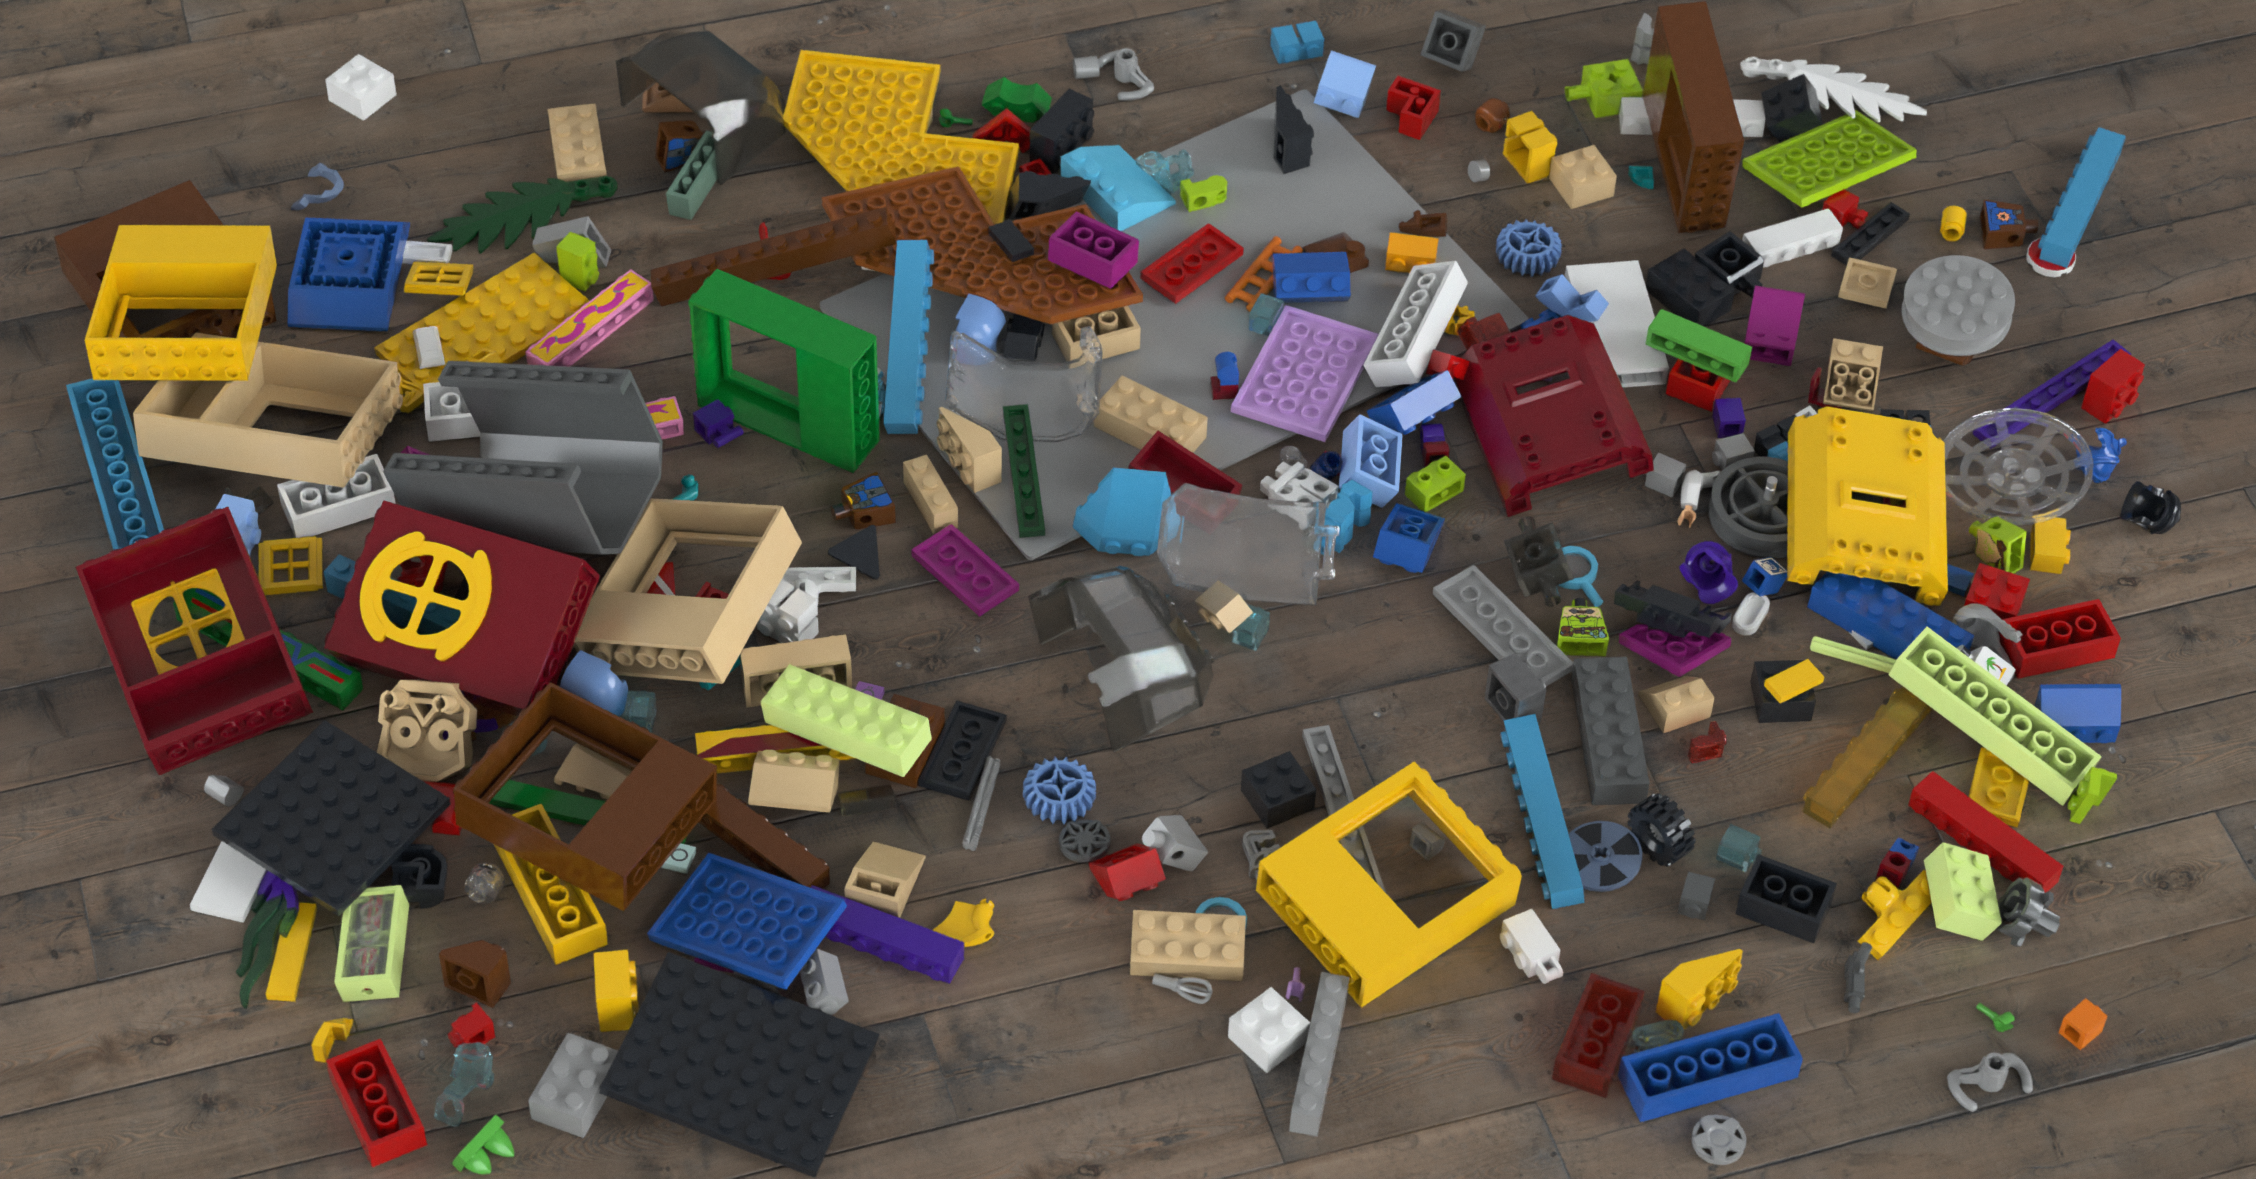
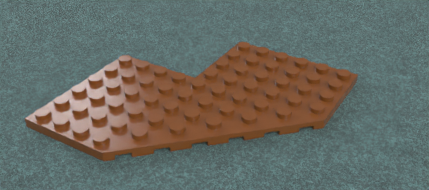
[822,166,1143,324]

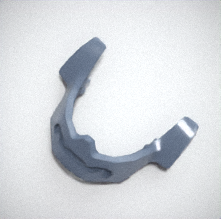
[290,163,344,211]

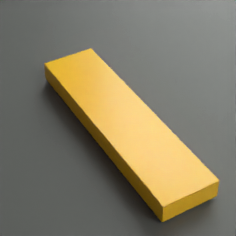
[266,903,317,1002]

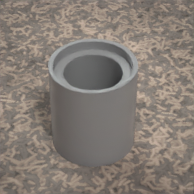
[1073,56,1100,79]

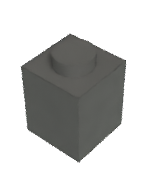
[1678,872,1715,920]

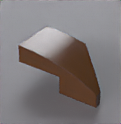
[1399,210,1448,237]

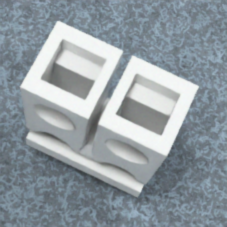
[1260,462,1339,531]

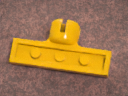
[1858,870,1932,960]

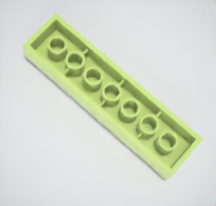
[1889,627,2102,806]

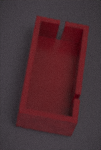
[1128,431,1243,535]

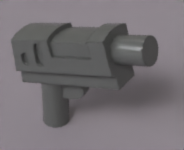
[1844,942,1872,1013]

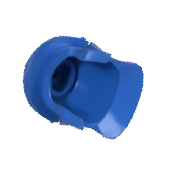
[2070,428,2127,483]

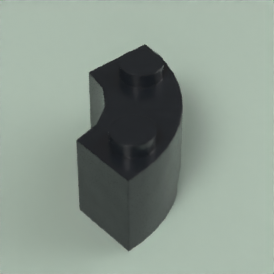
[1000,313,1046,361]

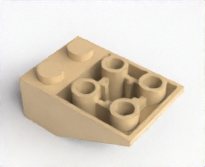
[1823,338,1883,412]
[936,407,1002,493]
[845,842,925,918]

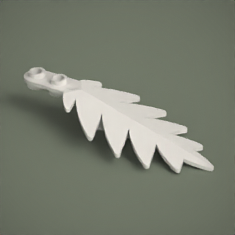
[1741,57,1927,122]

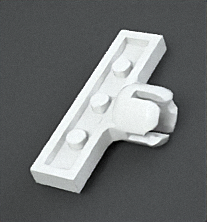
[782,567,856,606]

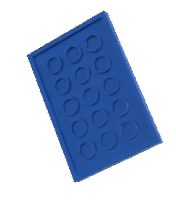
[647,853,847,989]

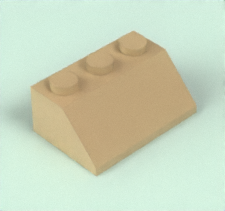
[748,750,839,813]

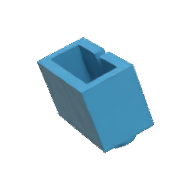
[1270,21,1324,64]

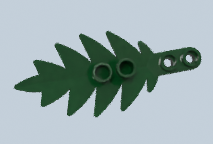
[427,176,618,254]

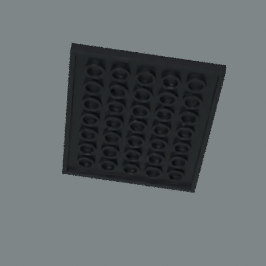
[599,952,880,1178]

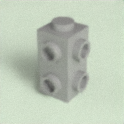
[800,949,849,1015]

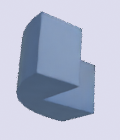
[1535,274,1609,322]

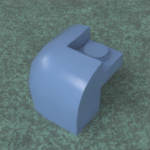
[950,293,1006,367]
[560,650,630,716]

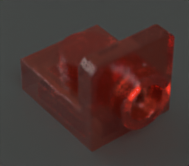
[1688,721,1727,763]

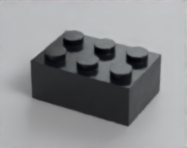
[1030,89,1094,174]
[1646,248,1735,327]
[1735,854,1837,943]

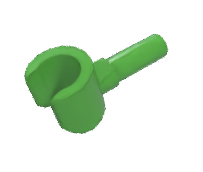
[1976,1003,2015,1032]

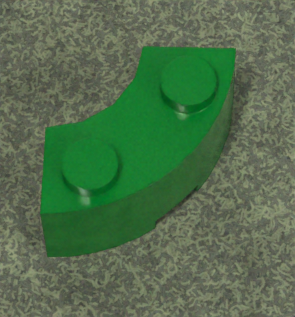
[981,77,1052,123]

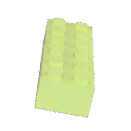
[761,664,932,777]

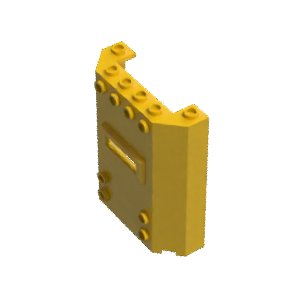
[1787,407,1948,606]

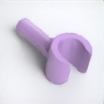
[1286,967,1305,1001]

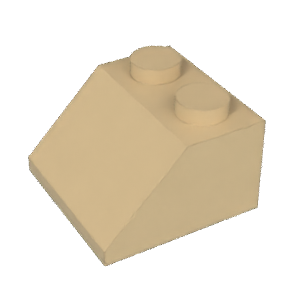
[1638,676,1715,733]

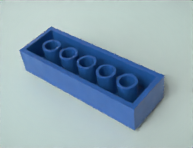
[1807,571,1974,659]
[1618,1013,1803,1122]

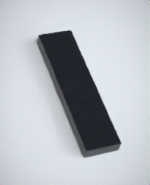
[1831,202,1910,266]

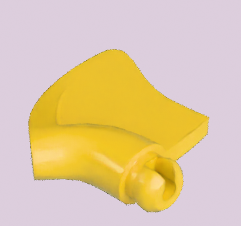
[933,899,994,947]

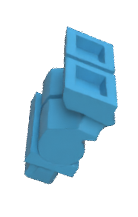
[1314,479,1373,556]

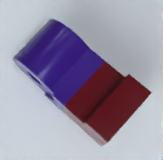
[1420,423,1450,468]

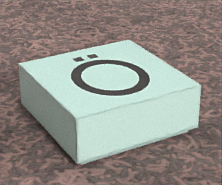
[661,844,696,874]

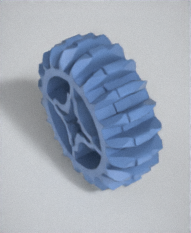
[1496,219,1562,277]
[1023,756,1096,825]

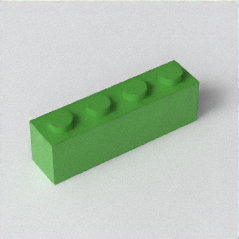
[1645,309,1752,383]

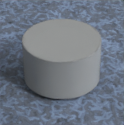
[1468,160,1490,182]

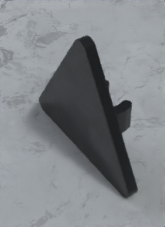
[828,525,880,580]

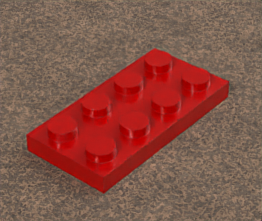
[1140,223,1244,304]

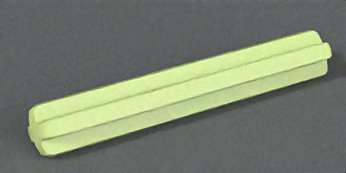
[1810,636,1897,673]

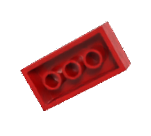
[1999,599,2121,679]
[326,1038,427,1168]

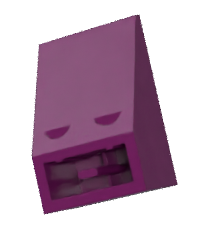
[1744,285,1805,366]

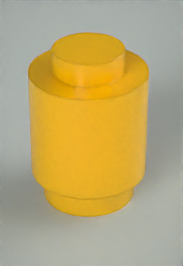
[1940,206,1967,241]

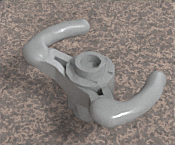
[1098,48,1154,101]
[1947,1053,2033,1112]

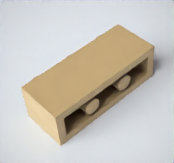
[903,454,958,535]

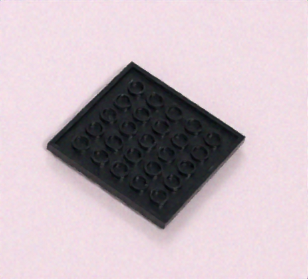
[212,720,451,916]

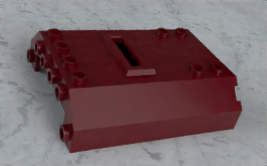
[1453,315,1654,517]

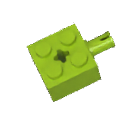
[1565,59,1643,118]

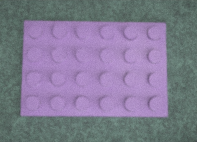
[1231,305,1379,442]

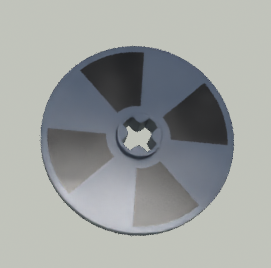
[1569,821,1642,892]

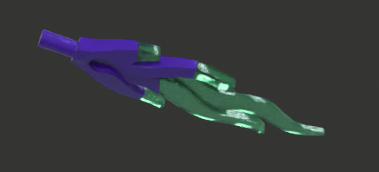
[236,871,299,1009]

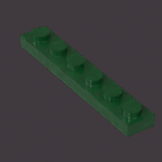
[1003,404,1045,538]

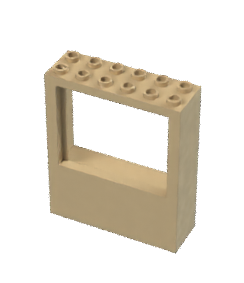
[573,498,802,684]

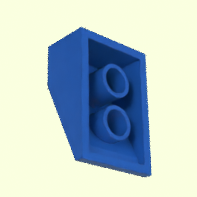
[1373,503,1445,573]

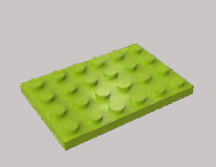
[1742,110,1917,208]

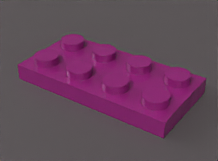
[911,524,1019,617]

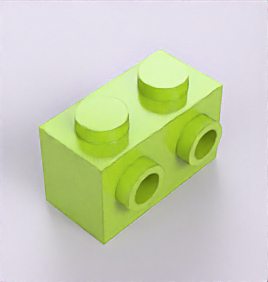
[556,231,599,292]
[1405,456,1466,512]

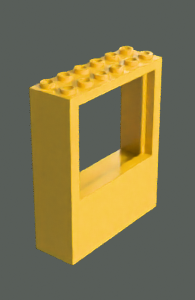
[85,225,277,381]
[1256,761,1522,1008]

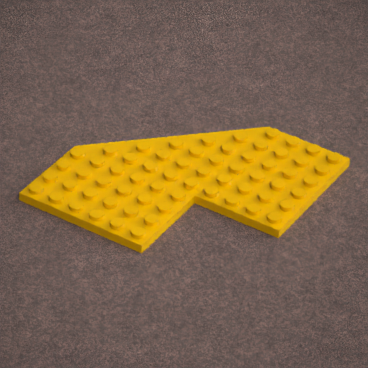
[783,50,1019,225]

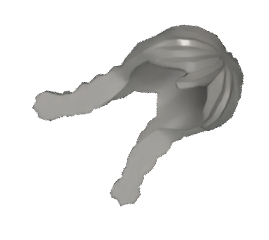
[1952,603,2023,683]

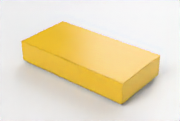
[1764,659,1824,704]

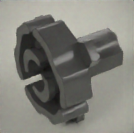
[1996,878,2060,947]

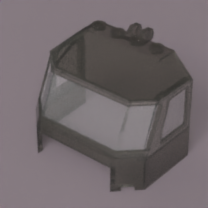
[1028,566,1214,753]

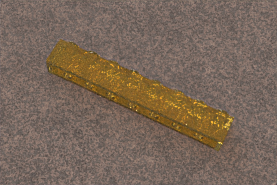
[1803,686,1933,829]

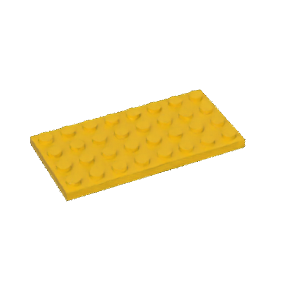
[374,253,590,389]

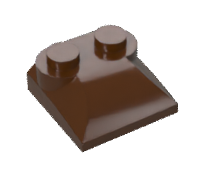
[1302,232,1369,273]

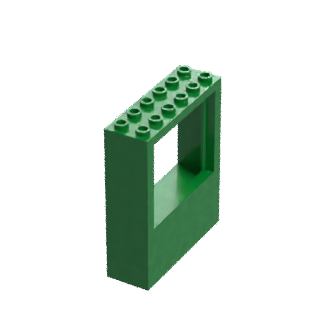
[688,269,880,473]

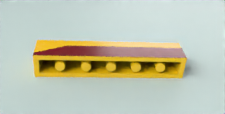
[695,725,856,774]

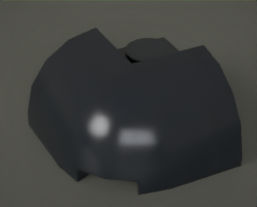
[391,844,448,909]

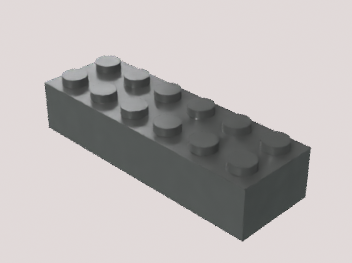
[1571,657,1650,805]

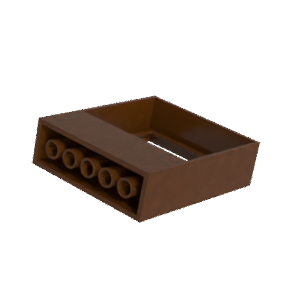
[1642,1,1744,233]
[54,180,277,381]
[453,682,717,911]

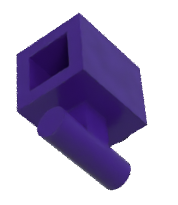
[693,399,744,448]

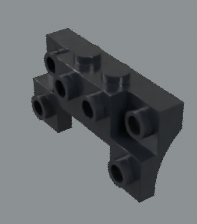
[1614,580,1732,638]

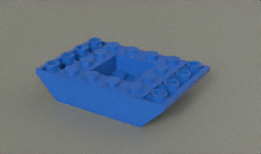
[287,218,410,332]

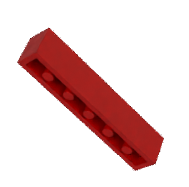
[1908,771,2063,893]

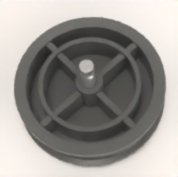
[1708,457,1788,559]

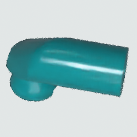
[672,474,699,501]

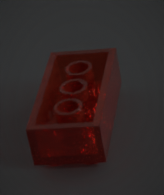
[1552,973,1645,1098]

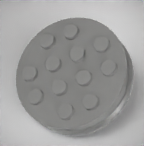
[1902,255,2015,356]

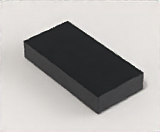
[988,220,1034,262]

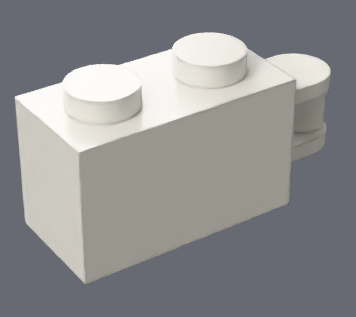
[1500,909,1563,984]

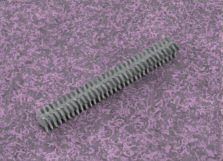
[962,756,1001,851]

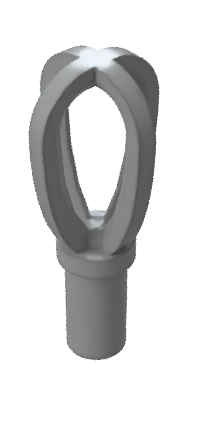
[1152,973,1212,1004]

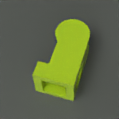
[1180,175,1228,212]

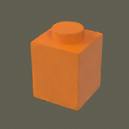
[2059,998,2107,1050]

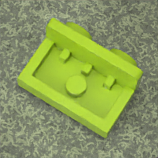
[2067,767,2117,824]

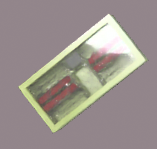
[334,885,409,1002]

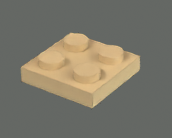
[1838,257,1897,309]

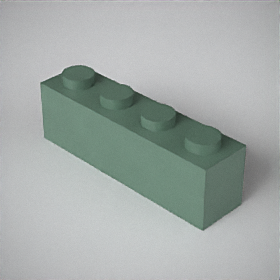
[666,131,731,220]

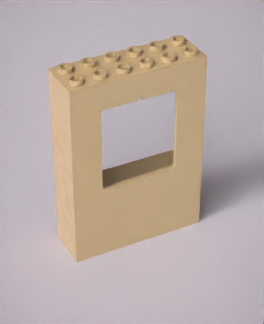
[133,333,403,487]

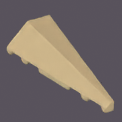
[554,743,632,800]

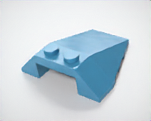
[1073,468,1179,556]

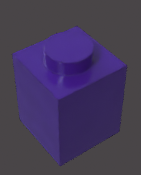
[1712,398,1746,438]

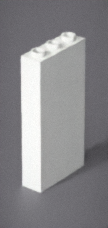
[1565,260,1669,388]

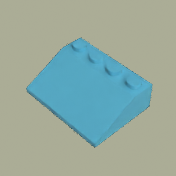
[1061,145,1176,231]

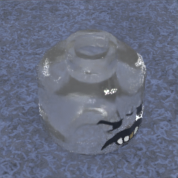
[464,863,505,904]

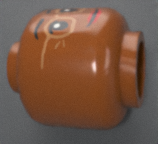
[1475,98,1510,133]

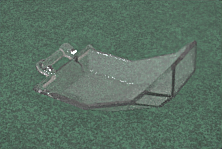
[1157,483,1339,605]

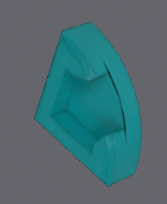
[1628,166,1654,189]

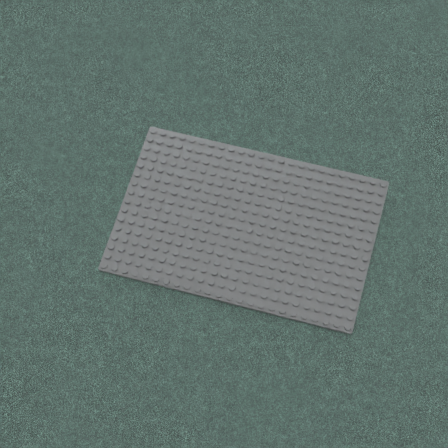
[820,89,1528,560]

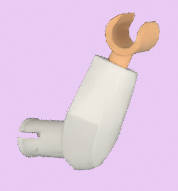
[1677,470,1720,528]

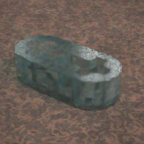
[1630,1020,1684,1053]

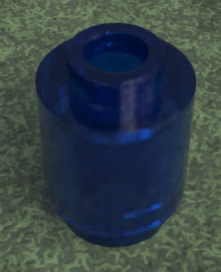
[1309,451,1343,481]

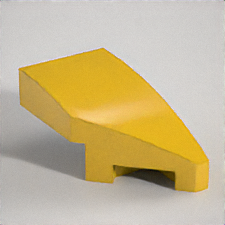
[311,1018,354,1063]

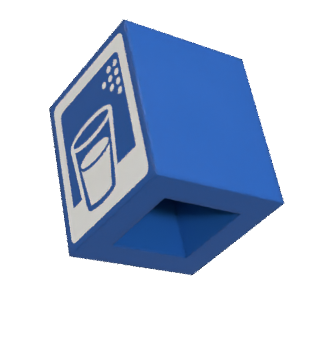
[1742,557,1787,597]

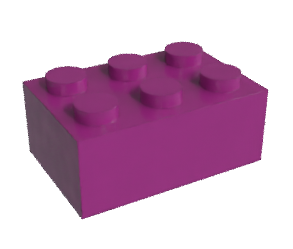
[1048,212,1139,289]

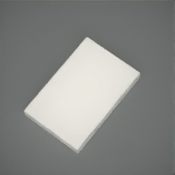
[190,841,268,923]

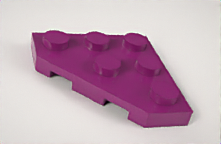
[1619,624,1732,677]

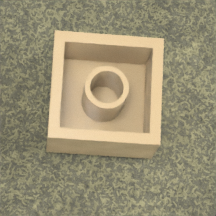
[1549,145,1617,209]

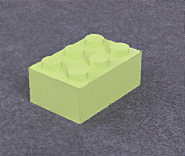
[1924,842,2002,941]

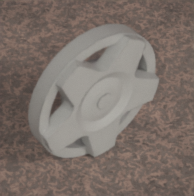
[1691,1115,1746,1165]

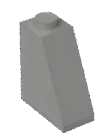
[532,216,611,268]

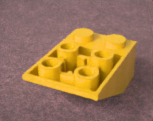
[1655,949,1743,1032]

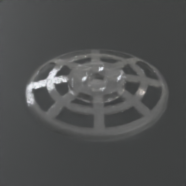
[1943,408,2094,525]

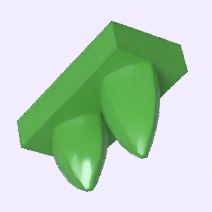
[452,1115,514,1174]

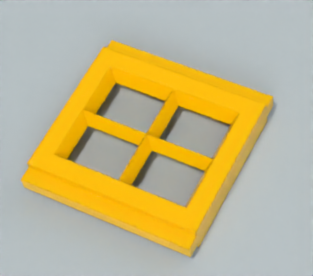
[404,262,474,296]
[258,536,323,595]

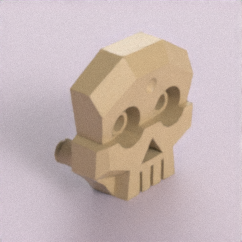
[377,680,477,782]

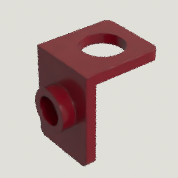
[1808,367,1843,409]

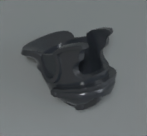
[2121,481,2181,534]

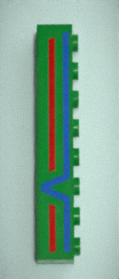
[173,588,363,711]

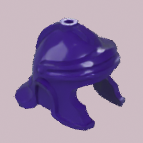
[1679,541,1738,604]

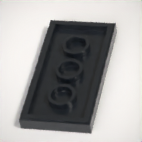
[918,700,1007,801]

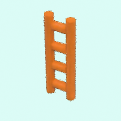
[1225,236,1303,313]

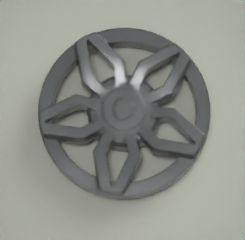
[1059,820,1111,862]

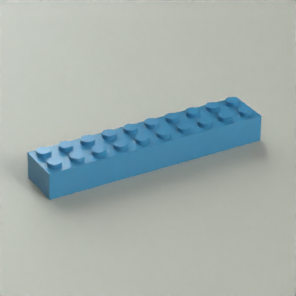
[66,378,164,550]

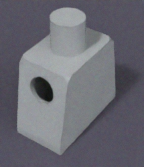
[1142,815,1208,872]

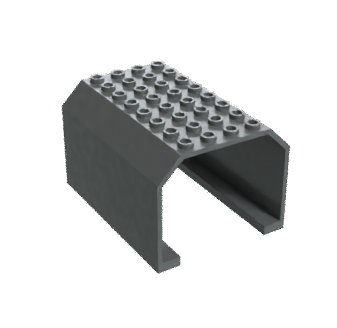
[383,361,663,554]

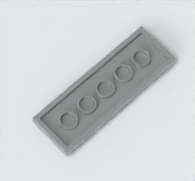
[1433,565,1573,686]

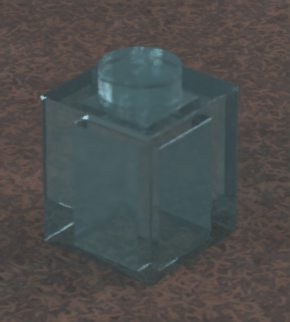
[1249,293,1284,336]
[1232,604,1270,651]
[623,691,657,733]
[1716,824,1762,872]

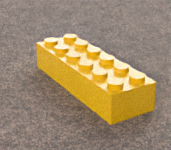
[494,803,608,965]

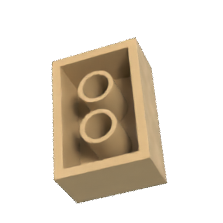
[1052,306,1141,368]

